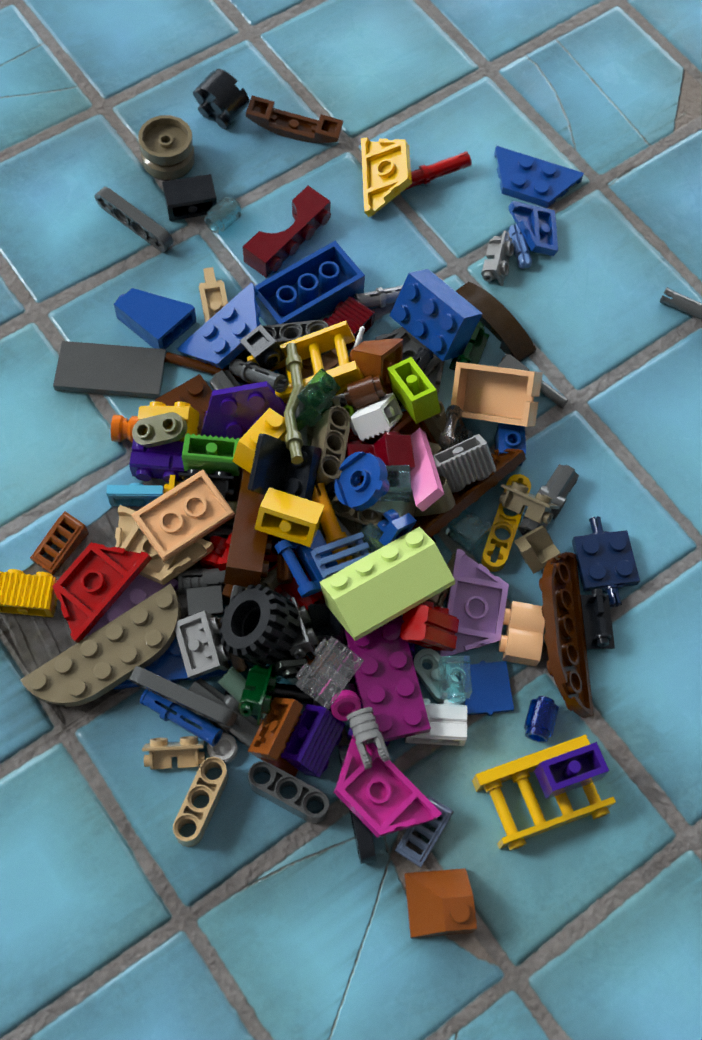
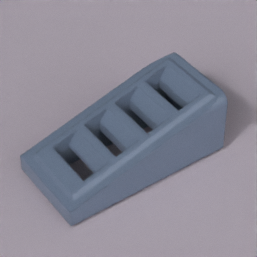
[395,796,453,868]

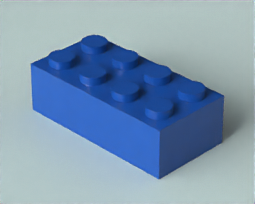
[255,241,365,325]

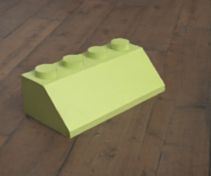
[320,527,456,641]

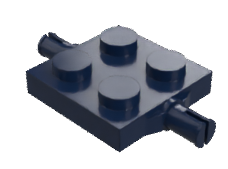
[572,516,640,607]

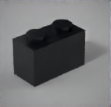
[162,174,218,221]

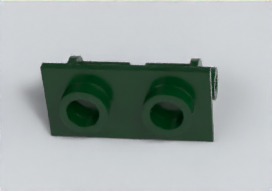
[449,322,490,370]
[238,664,278,725]

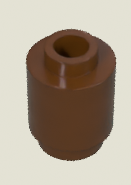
[344,375,387,410]

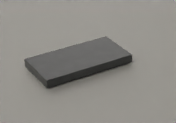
[53,341,166,399]

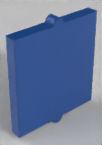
[459,660,514,716]

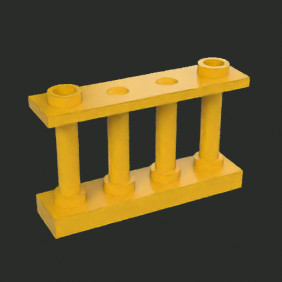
[247,321,364,406]
[472,734,616,851]

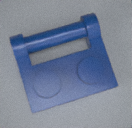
[274,529,338,598]

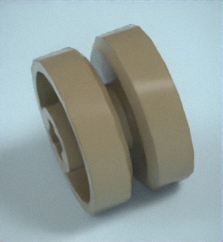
[138,115,195,180]

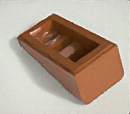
[30,511,89,575]

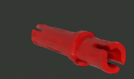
[405,151,472,190]

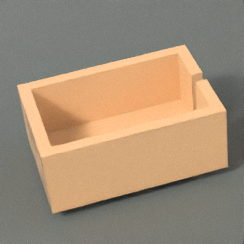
[449,362,543,427]

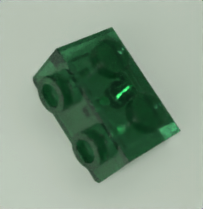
[296,368,341,431]

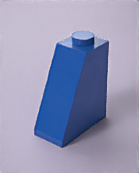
[114,288,197,349]

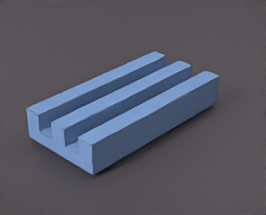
[310,532,372,578]

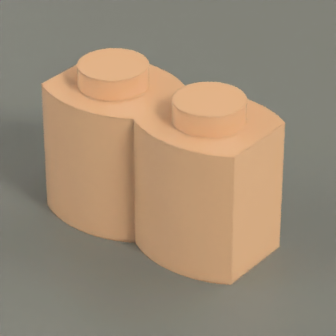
[498,601,545,667]

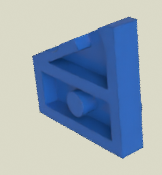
[508,201,558,256]

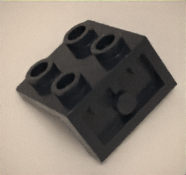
[248,433,322,501]

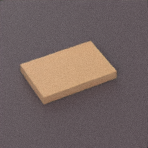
[131,470,235,562]

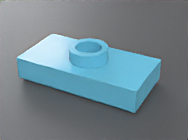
[106,483,164,506]

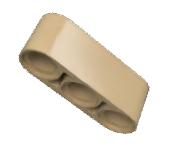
[173,757,228,847]

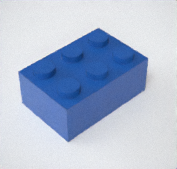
[389,269,483,361]

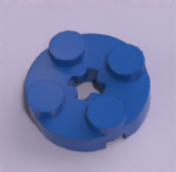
[334,452,390,511]

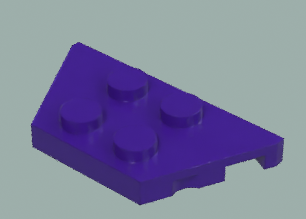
[200,381,287,439]

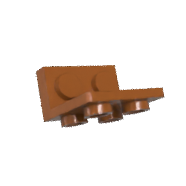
[248,697,303,777]

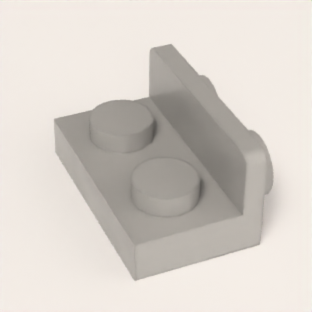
[175,610,230,679]

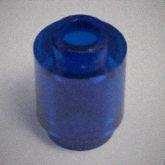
[524,696,559,743]

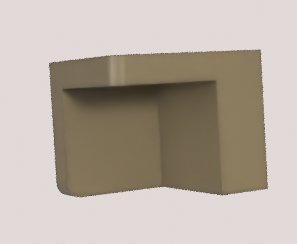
[514,525,561,574]

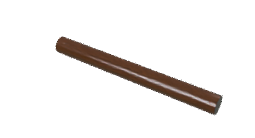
[165,352,255,384]

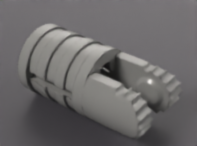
[346,707,391,769]

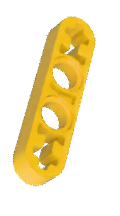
[481,474,531,572]

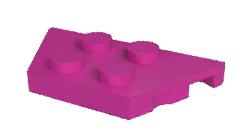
[334,735,442,838]

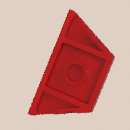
[53,542,152,643]

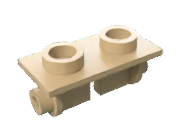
[142,736,205,770]

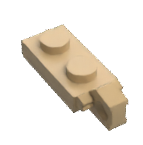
[199,267,228,323]

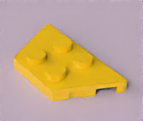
[361,138,412,217]

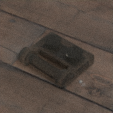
[438,405,474,451]

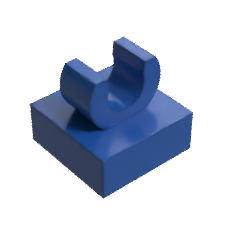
[377,509,417,546]

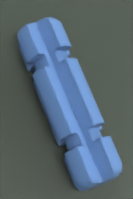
[509,224,532,269]

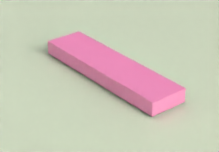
[407,428,444,512]

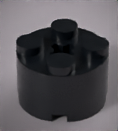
[193,69,249,129]

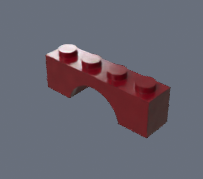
[243,186,331,278]

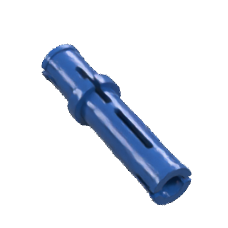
[140,690,223,747]

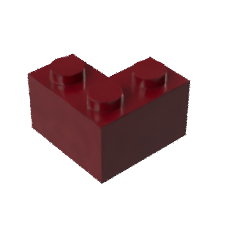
[345,432,415,483]

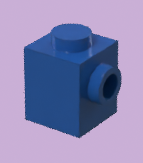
[495,424,526,466]

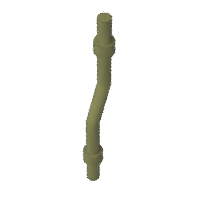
[284,342,304,464]

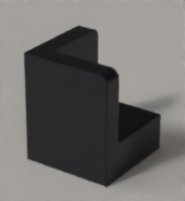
[307,603,345,647]

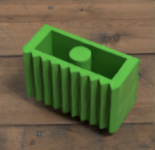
[182,433,241,476]

